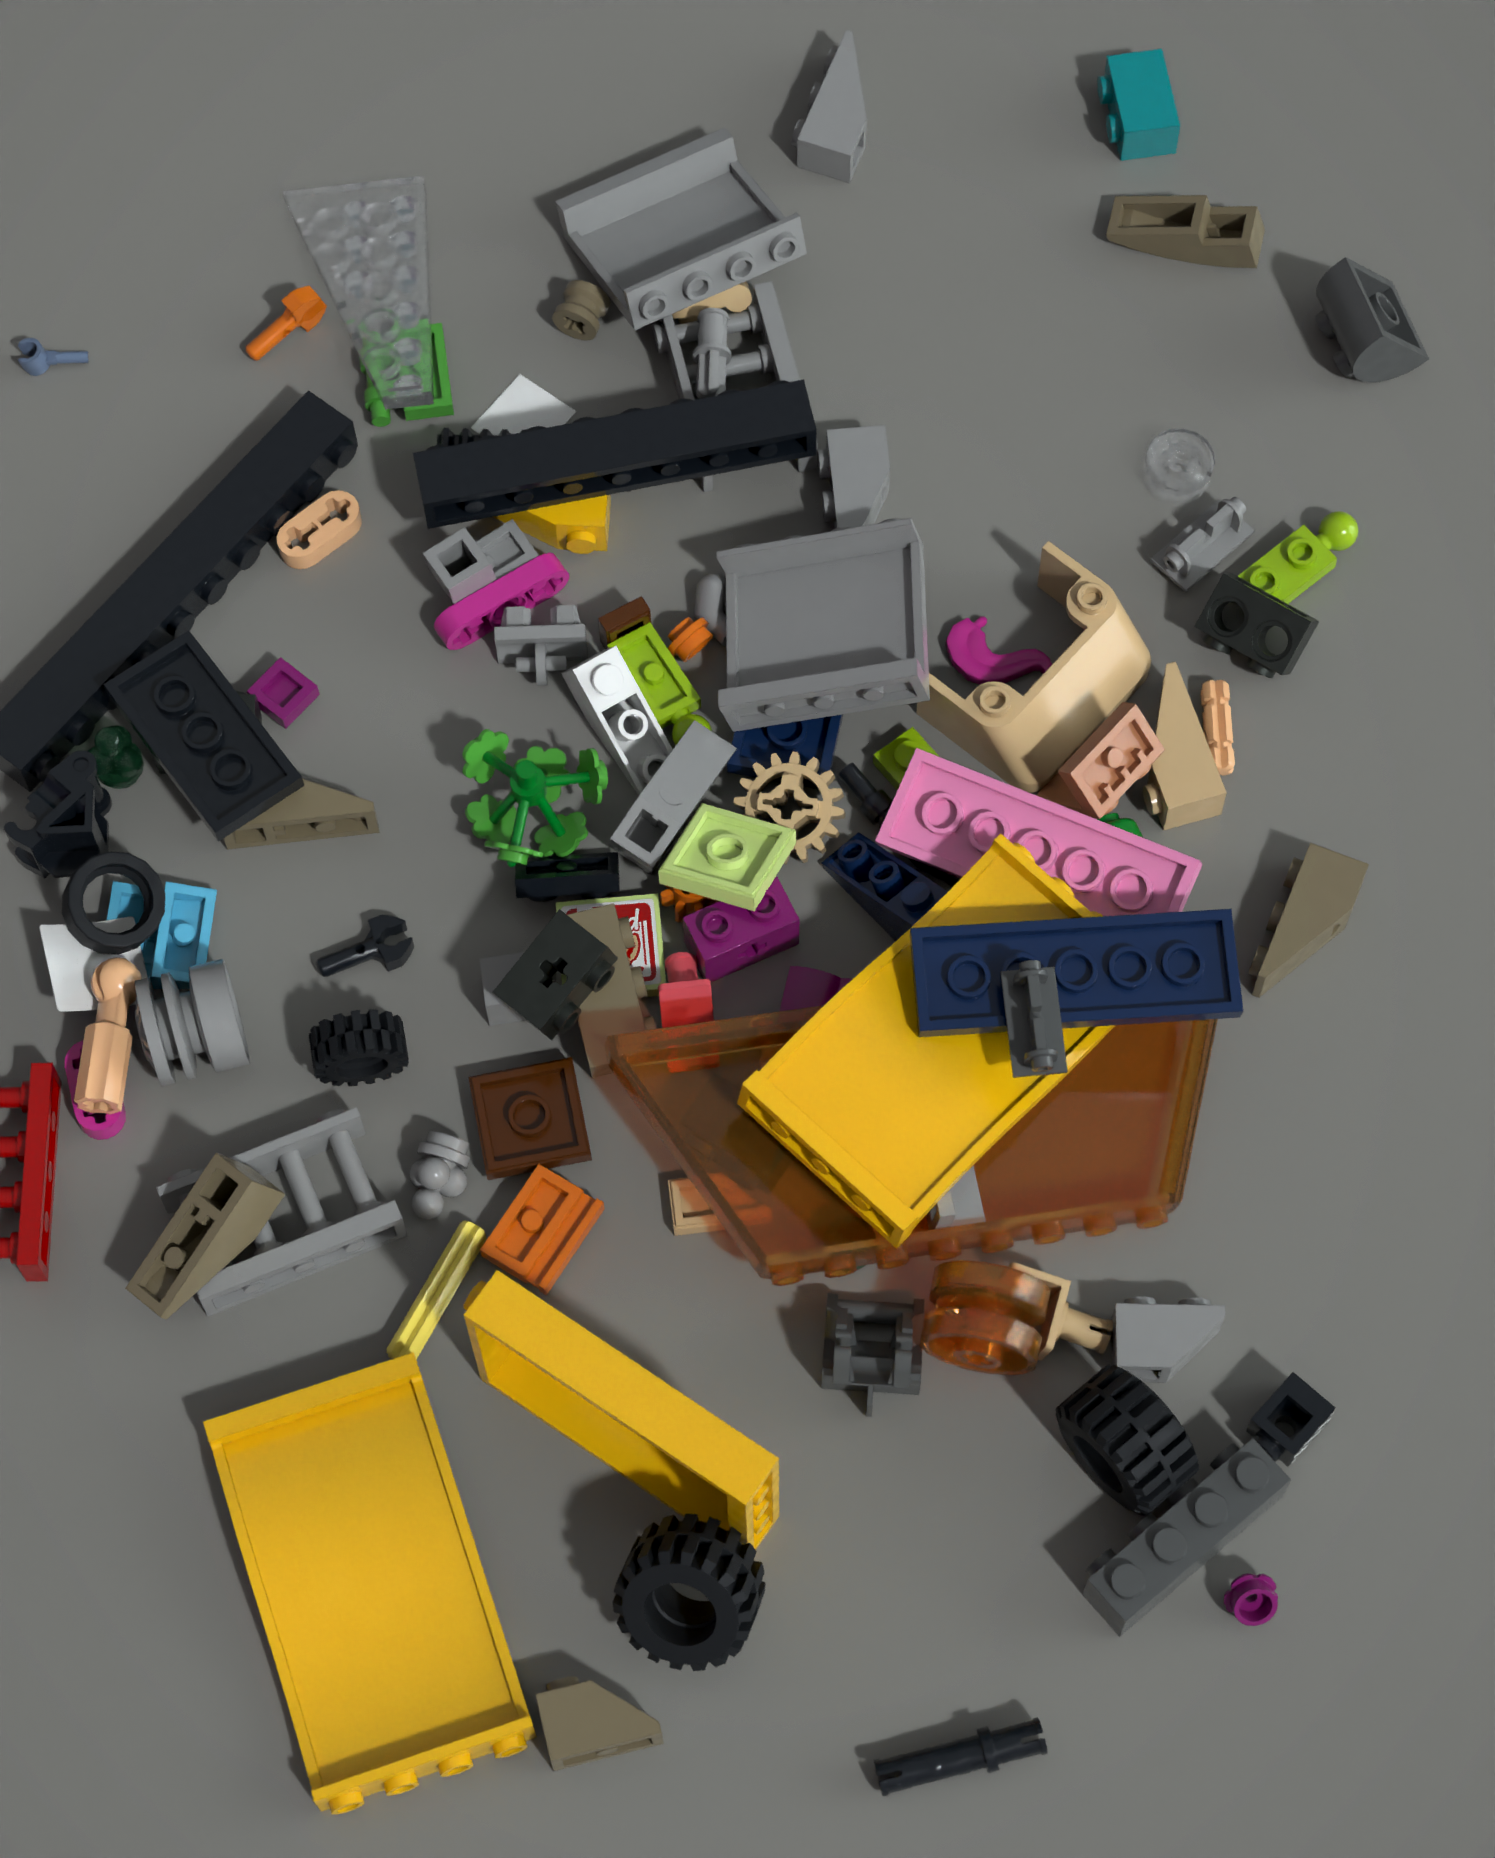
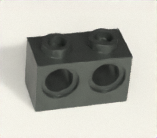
[1194,573,1319,679]

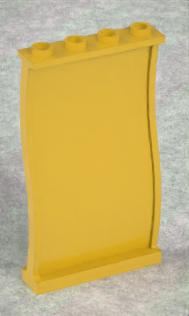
[737,833,1115,1249]
[203,1352,537,1815]

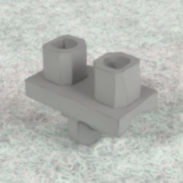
[494,605,588,686]

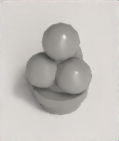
[410,1131,470,1220]

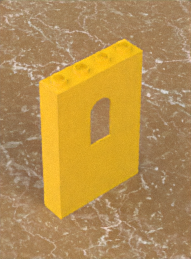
[463,1270,779,1550]

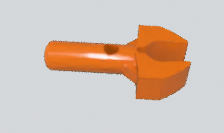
[245,286,327,361]

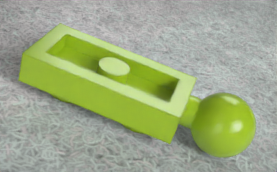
[1238,511,1358,604]
[607,622,712,746]

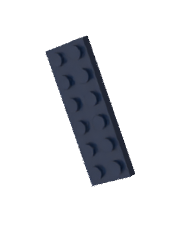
[909,909,1243,1037]

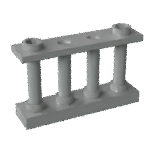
[653,281,818,492]
[156,1107,408,1317]

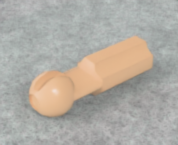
[74,958,142,1115]

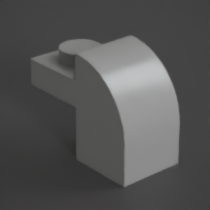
[423,519,539,604]

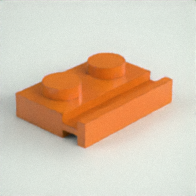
[480,1164,605,1296]

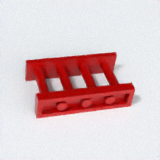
[0,1063,62,1282]

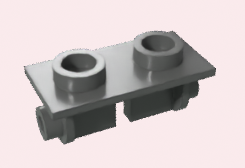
[1000,960,1068,1078]

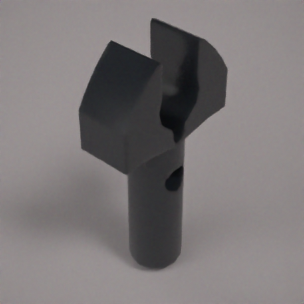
[316,915,414,977]

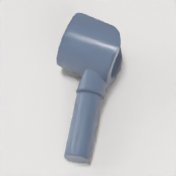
[18,338,89,376]

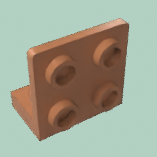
[1036,702,1165,819]

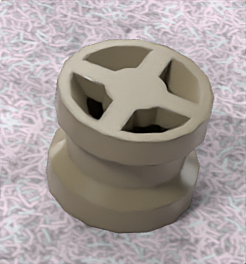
[552,280,611,341]

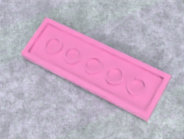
[875,748,1202,916]

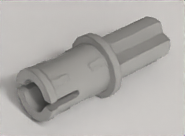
[693,308,731,399]

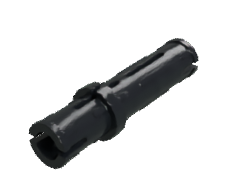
[873,1717,1048,1797]

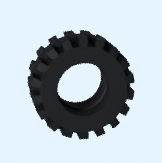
[1055,1364,1199,1516]
[612,1513,766,1671]

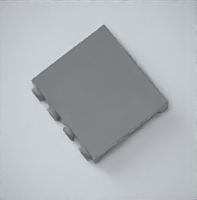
[555,127,807,330]
[717,518,930,732]

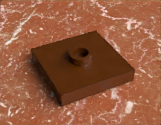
[468,1057,592,1180]

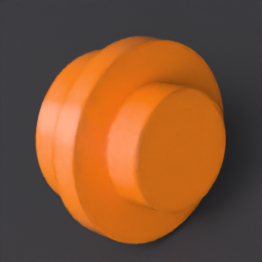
[667,617,713,663]

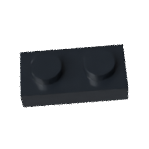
[515,852,620,902]

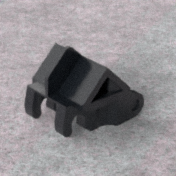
[4,750,112,879]

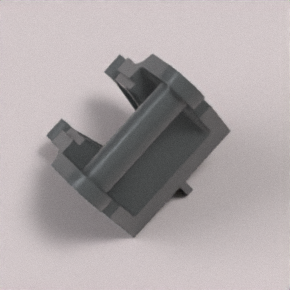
[822,1293,925,1417]

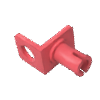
[658,952,719,1074]

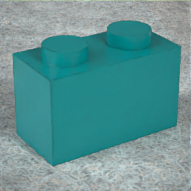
[1097,49,1180,161]

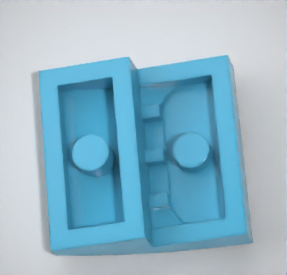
[107,881,217,989]

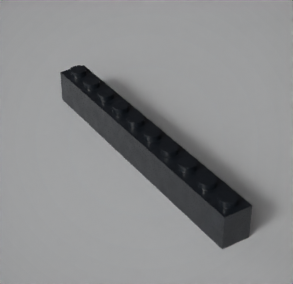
[0,390,358,792]

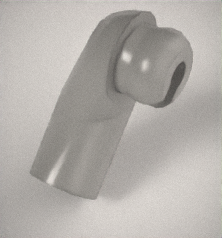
[694,573,727,646]

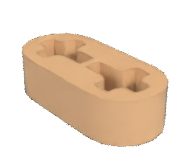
[277,490,362,569]

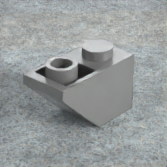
[1111,1296,1225,1383]

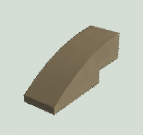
[1106,195,1265,268]

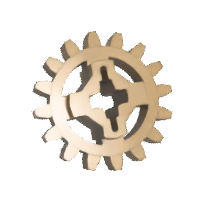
[733,751,846,865]

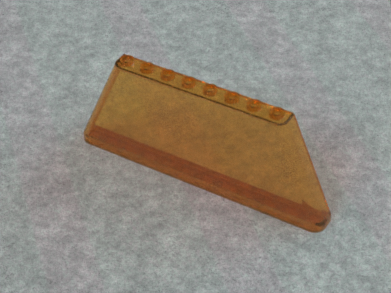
[605,1005,1218,1286]

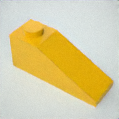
[494,494,611,554]

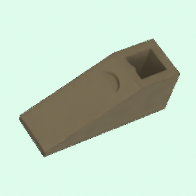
[1248,843,1369,998]

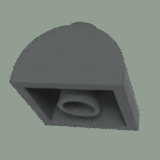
[1315,257,1429,382]

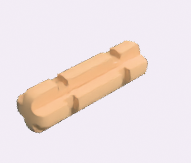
[1201,680,1235,776]

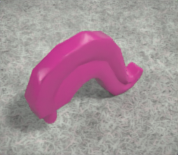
[945,616,1052,685]

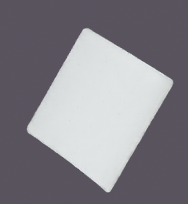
[39,916,148,1012]

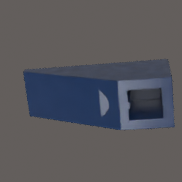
[821,832,948,941]

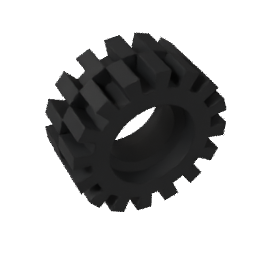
[309,1009,409,1086]

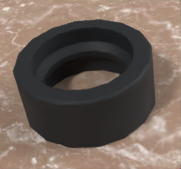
[62,851,165,955]

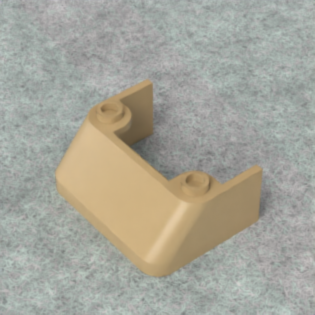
[916,541,1151,793]

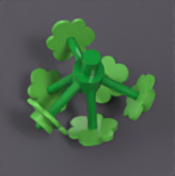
[462,729,608,867]

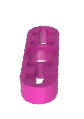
[434,553,569,650]

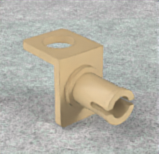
[999,1262,1113,1361]

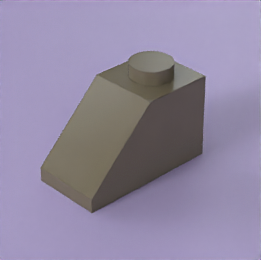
[535,1677,664,1771]

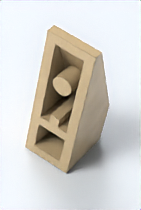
[1143,661,1227,831]

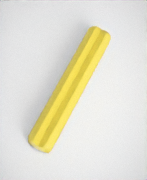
[387,1220,486,1360]

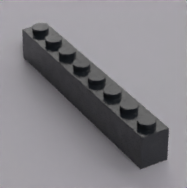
[413,379,817,529]

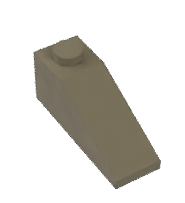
[224,779,379,850]
[125,1153,285,1320]

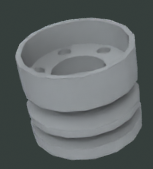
[135,959,251,1086]

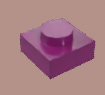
[246,657,320,729]

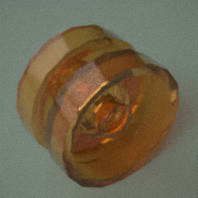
[919,1260,1051,1375]

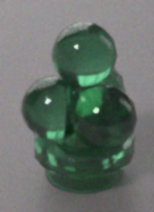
[88,725,144,789]

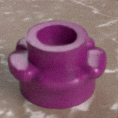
[1224,1573,1278,1626]

